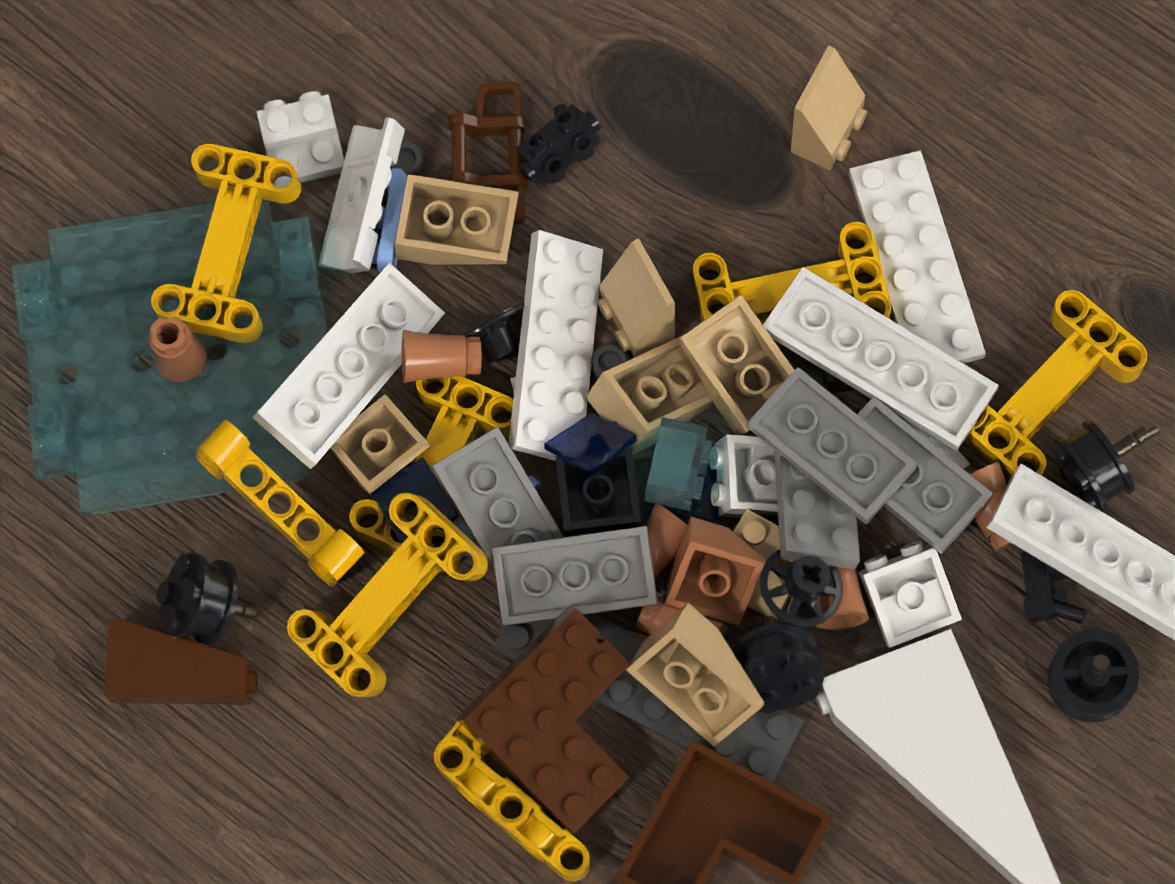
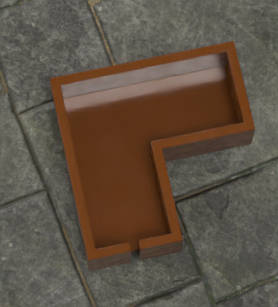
[456,608,630,834]
[615,740,833,884]

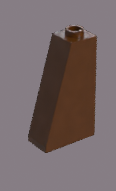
[104,619,258,705]

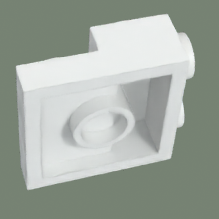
[257,91,344,187]
[709,434,778,518]
[858,541,962,648]

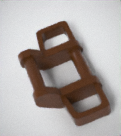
[448,82,528,225]

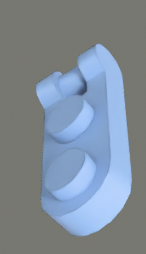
[372,168,407,272]

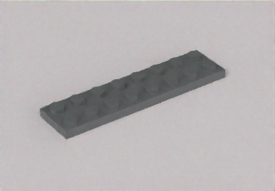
[491,614,804,783]

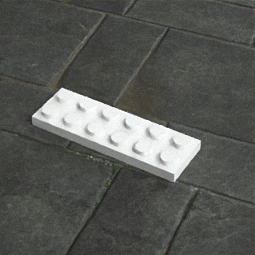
[849,150,986,364]
[509,230,603,461]
[252,263,445,469]
[763,267,999,451]
[987,464,1175,640]

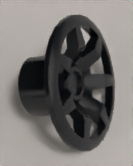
[463,303,524,364]
[760,549,843,627]

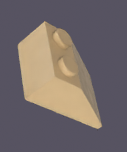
[791,45,867,170]
[395,174,519,265]
[597,238,675,358]
[679,295,795,435]
[586,334,714,454]
[626,602,764,747]

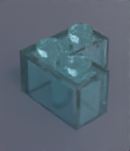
[645,417,713,511]

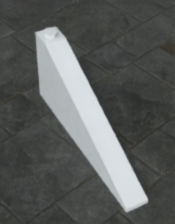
[816,629,1060,884]

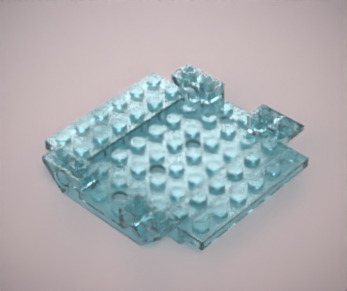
[12,199,328,516]

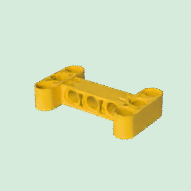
[151,144,302,343]
[693,222,891,324]
[963,290,1148,481]
[349,377,513,572]
[196,419,365,587]
[287,493,488,697]

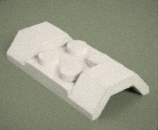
[318,117,405,273]

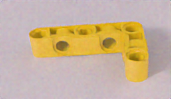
[434,721,591,882]

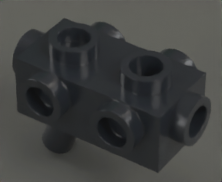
[515,104,601,186]

